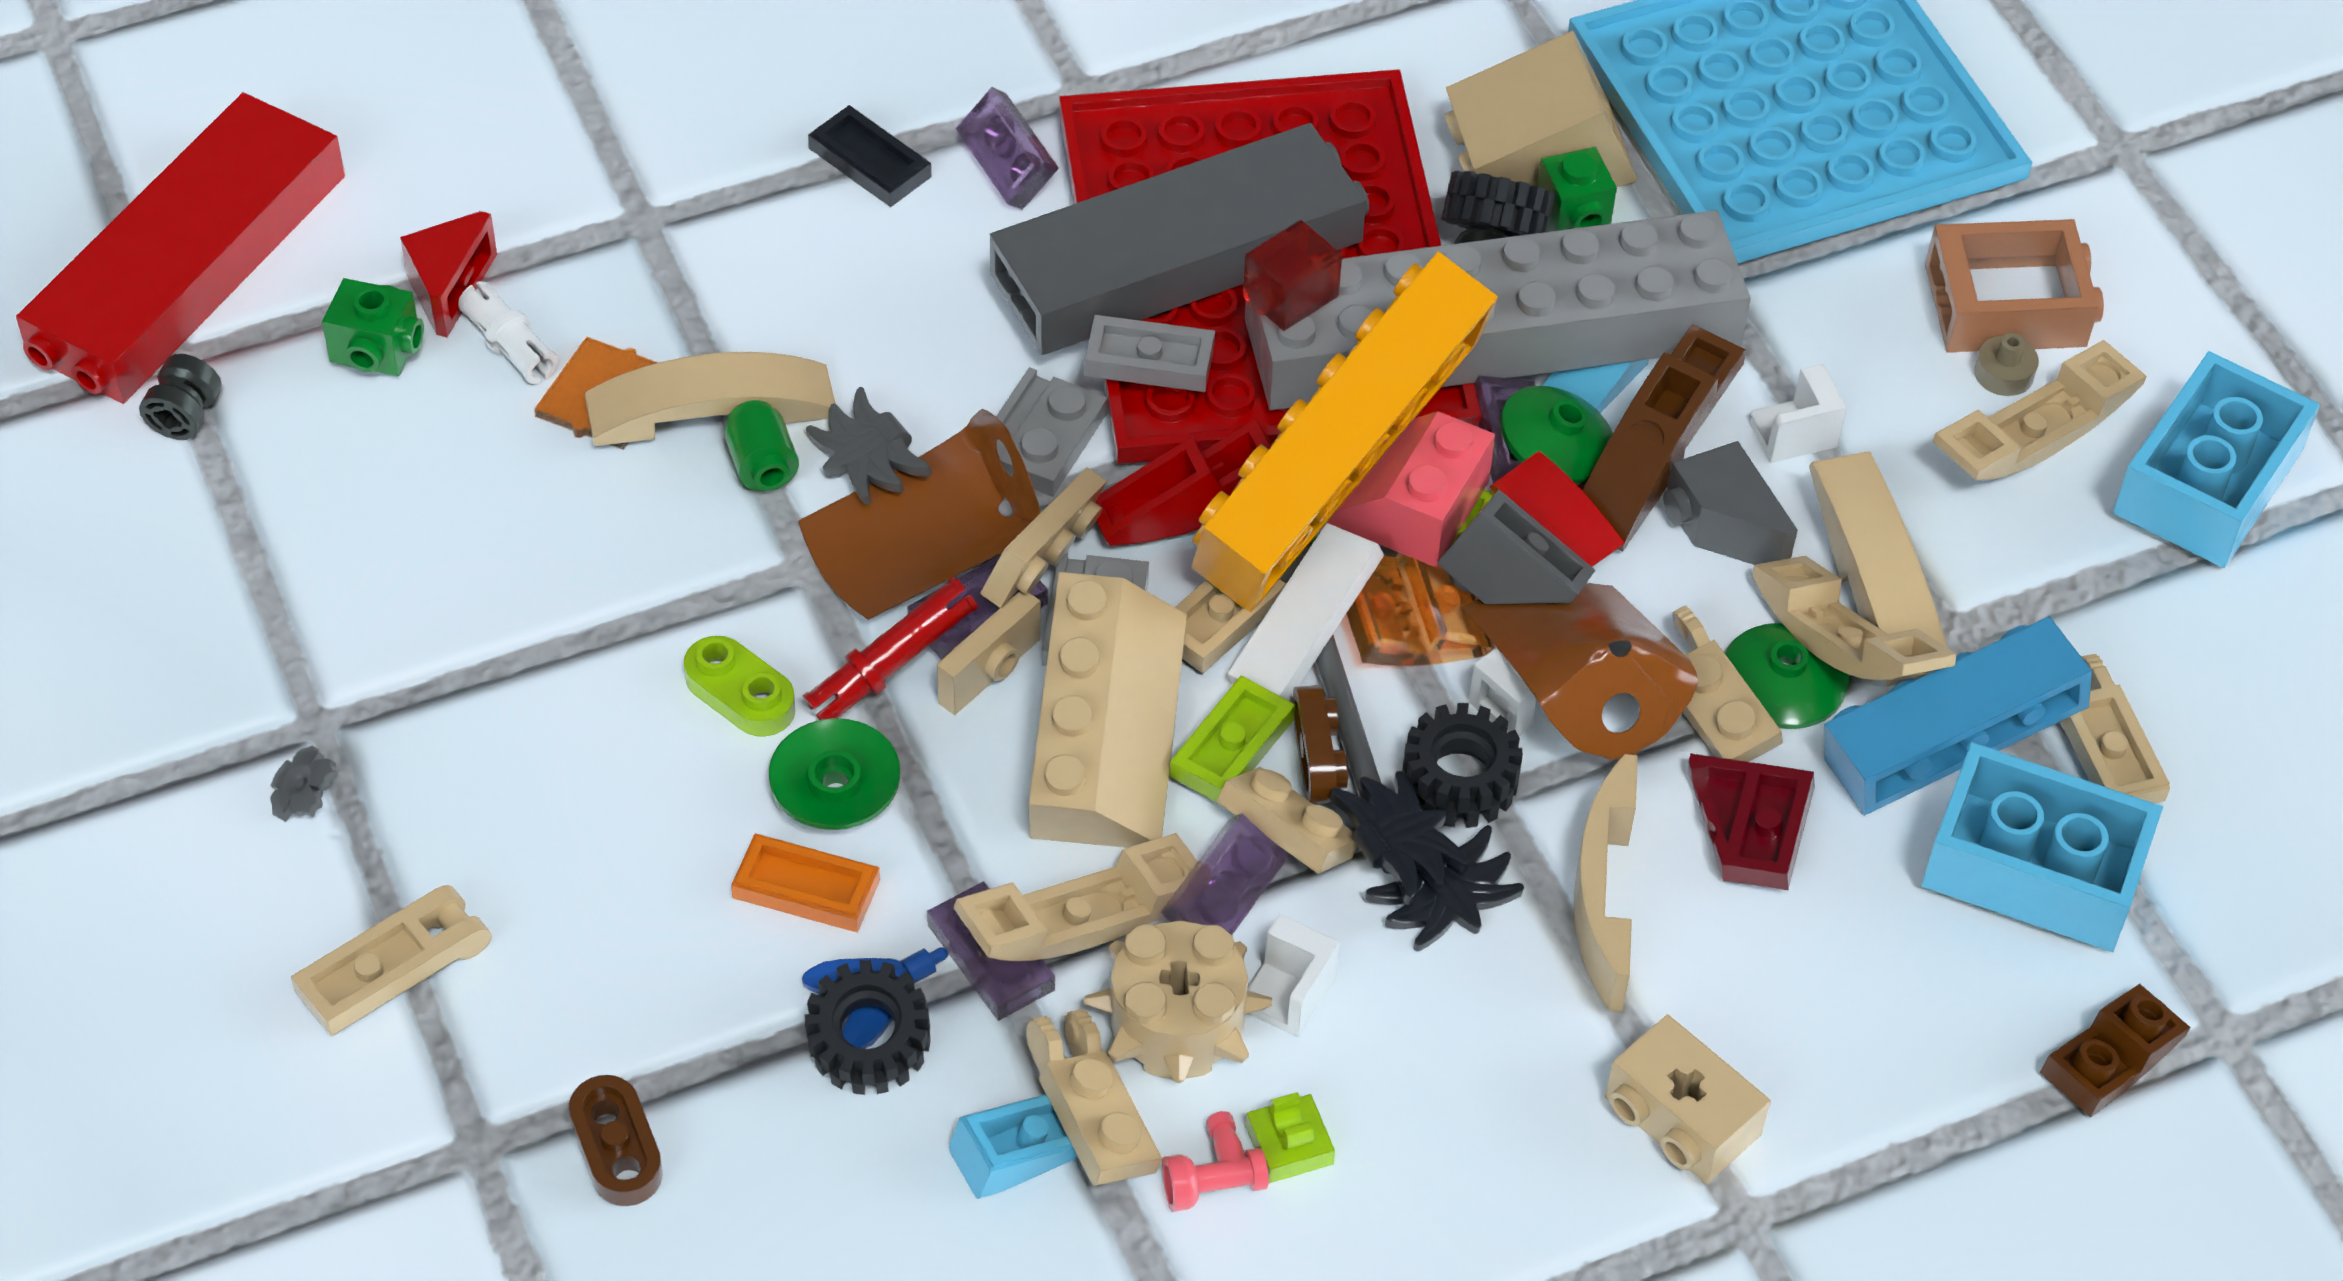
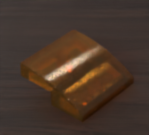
[1346,553,1493,666]

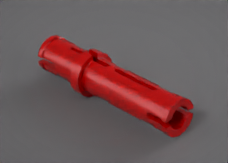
[802,576,979,720]

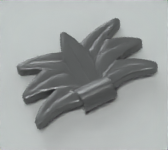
[806,387,932,505]

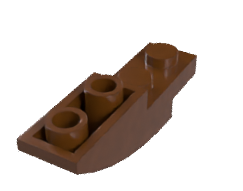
[1582,324,1746,552]

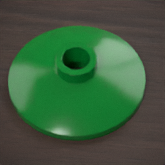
[1499,386,1613,485]
[1725,623,1849,729]
[769,718,900,830]

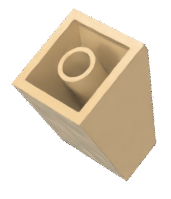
[1444,30,1638,187]

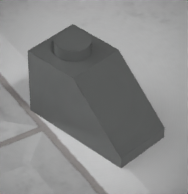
[1663,441,1798,565]
[1437,490,1596,604]

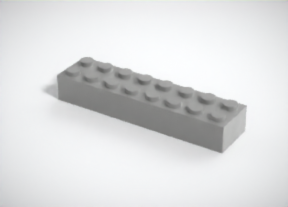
[1245,210,1751,410]

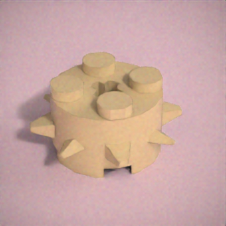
[1085,921,1272,1083]

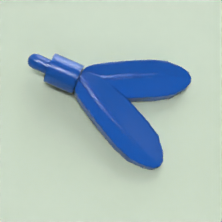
[802,947,948,1049]

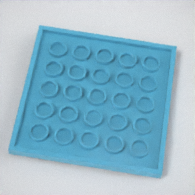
[1568,0,2033,263]

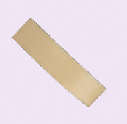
[1932,340,2147,480]
[585,352,836,446]
[1753,555,1956,680]
[1574,754,1638,1012]
[954,833,1211,961]

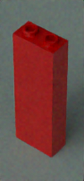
[16,92,345,404]

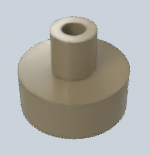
[1974,333,2039,396]

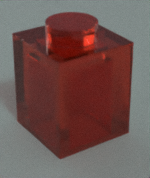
[1243,219,1342,332]

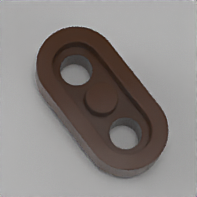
[1293,685,1348,804]
[569,1075,663,1206]

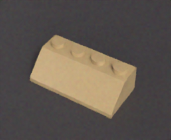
[1028,572,1187,848]

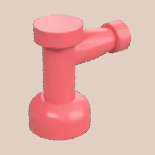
[1162,1111,1269,1212]

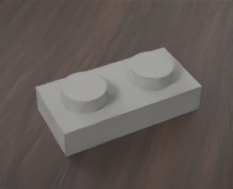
[1084,315,1215,392]

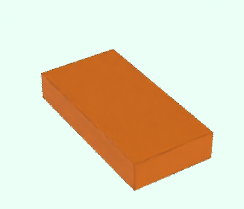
[731,833,880,933]

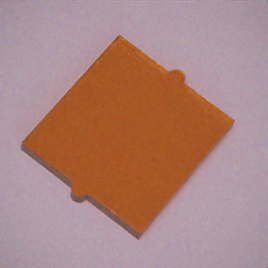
[534,336,658,450]

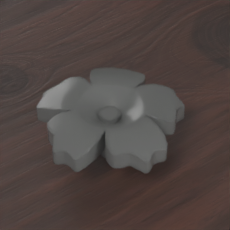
[270,746,338,822]

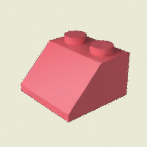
[1328,411,1495,568]

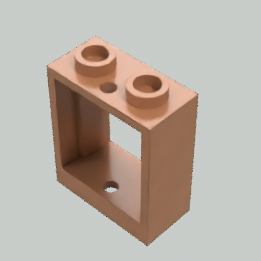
[1925,219,2104,353]

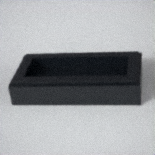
[808,105,932,208]

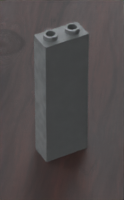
[990,122,1369,356]

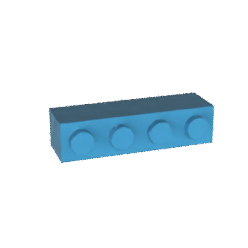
[1824,616,2092,816]

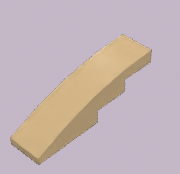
[1809,451,1948,687]

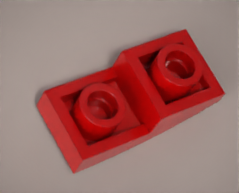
[1489,451,1625,567]

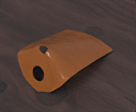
[798,409,1040,620]
[1461,583,1698,761]

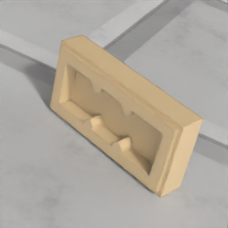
[937,591,1041,716]

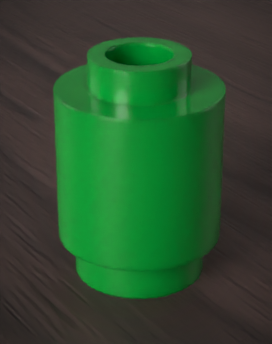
[724,400,799,491]

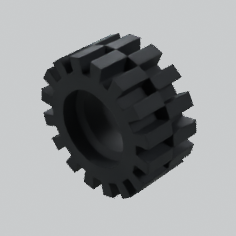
[1441,171,1555,237]
[1402,703,1523,828]
[805,960,931,1095]

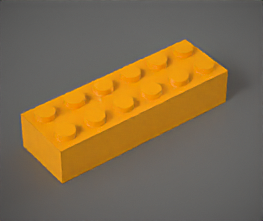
[1191,251,1498,612]

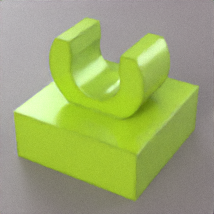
[1245,1092,1335,1184]

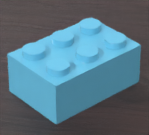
[2113,351,2320,569]
[1921,742,2163,952]

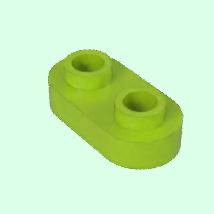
[684,635,796,737]

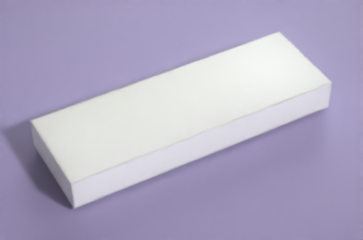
[1227,523,1384,701]

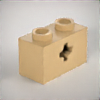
[1605,1014,1771,1184]

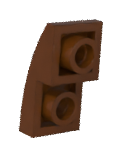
[2040,983,2191,1118]

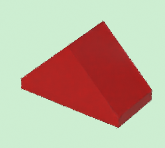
[400,211,497,338]

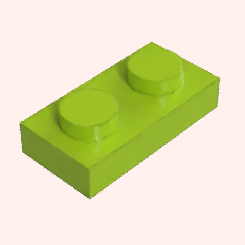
[1169,675,1295,804]

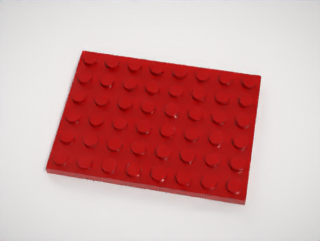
[1059,69,1482,464]

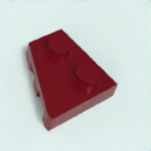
[1688,753,1815,890]

